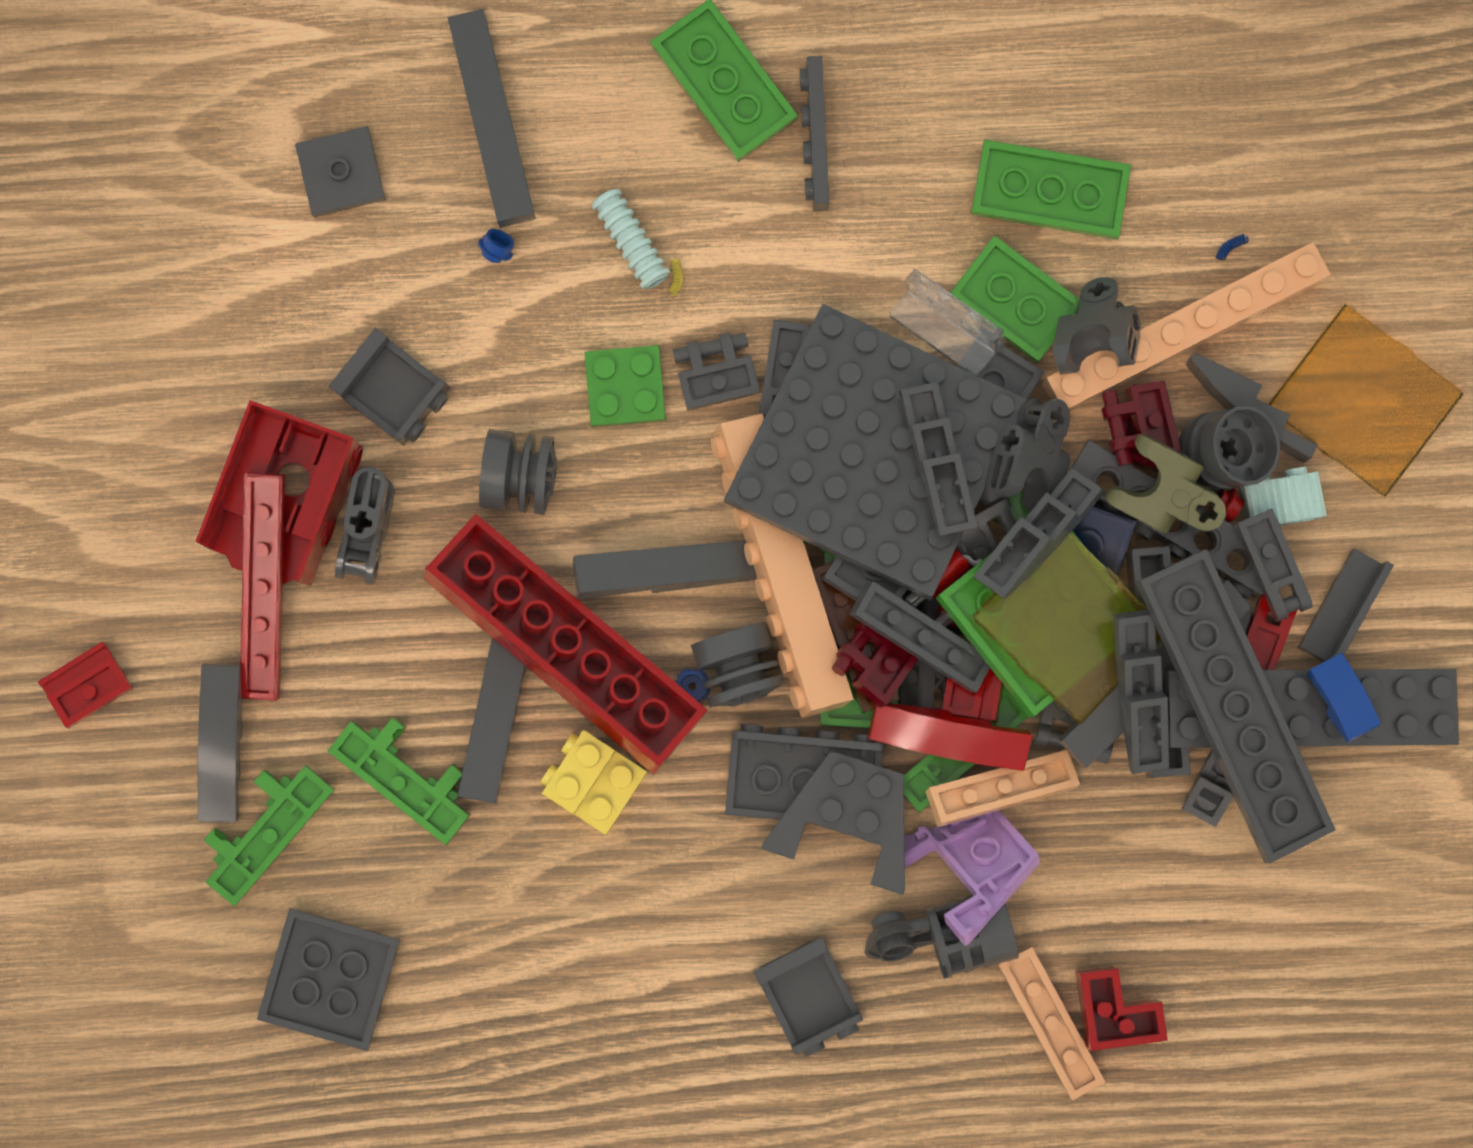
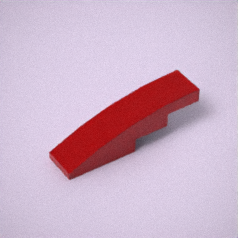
[868,703,1033,771]

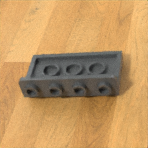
[725,724,884,819]

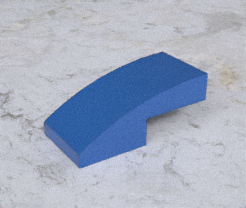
[1307,652,1380,743]

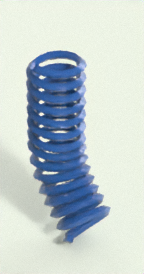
[1215,233,1249,260]

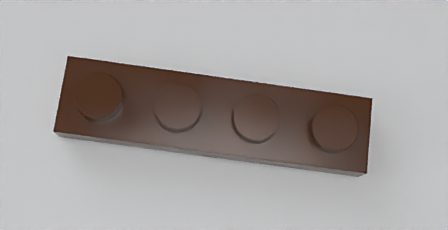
[812,562,899,714]

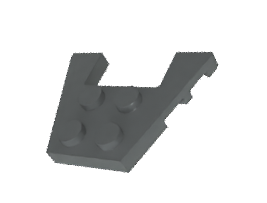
[761,751,905,895]

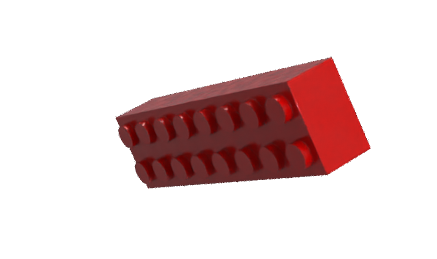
[424,513,708,775]

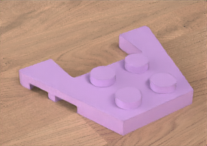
[904,810,1040,946]

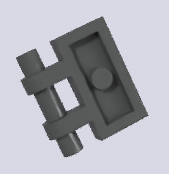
[672,332,760,411]

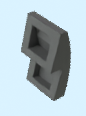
[1182,749,1233,827]

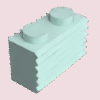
[1239,467,1327,526]

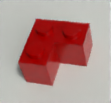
[1075,966,1168,1051]

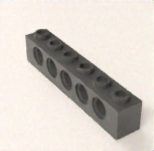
[1069,440,1264,599]

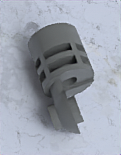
[864,895,1019,979]

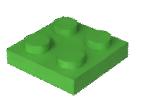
[584,345,666,428]

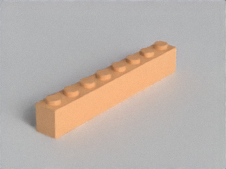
[1042,242,1331,412]
[711,413,853,718]

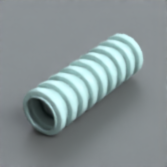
[592,189,670,289]

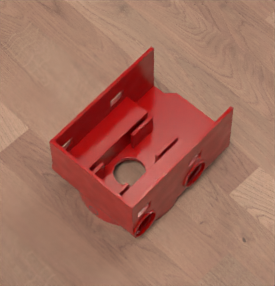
[195,400,364,586]

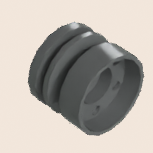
[1179,406,1281,491]
[479,429,557,515]
[691,622,785,708]

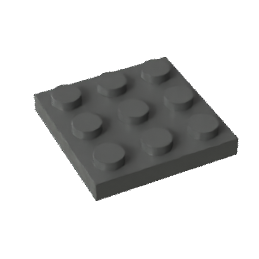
[257,908,401,1051]

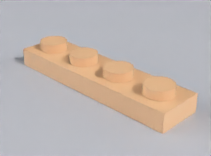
[925,750,1080,827]
[998,946,1106,1101]

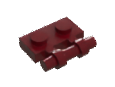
[1101,380,1182,467]
[832,621,918,708]

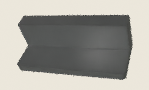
[1298,549,1394,662]

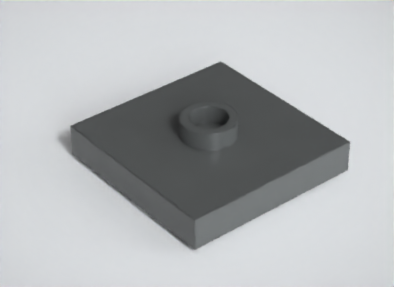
[295,126,386,217]

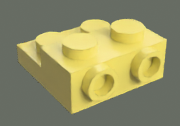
[540,730,647,835]

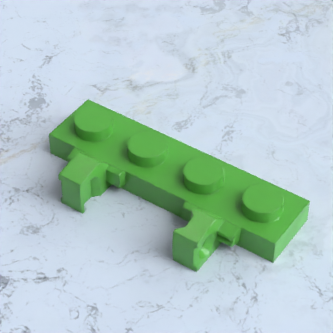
[903,687,1029,813]
[328,717,471,845]
[204,765,335,907]

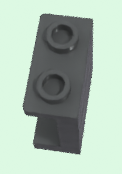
[329,327,450,446]
[753,936,863,1057]

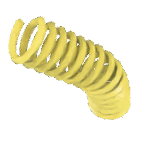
[668,259,684,296]

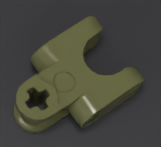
[1104,434,1226,533]

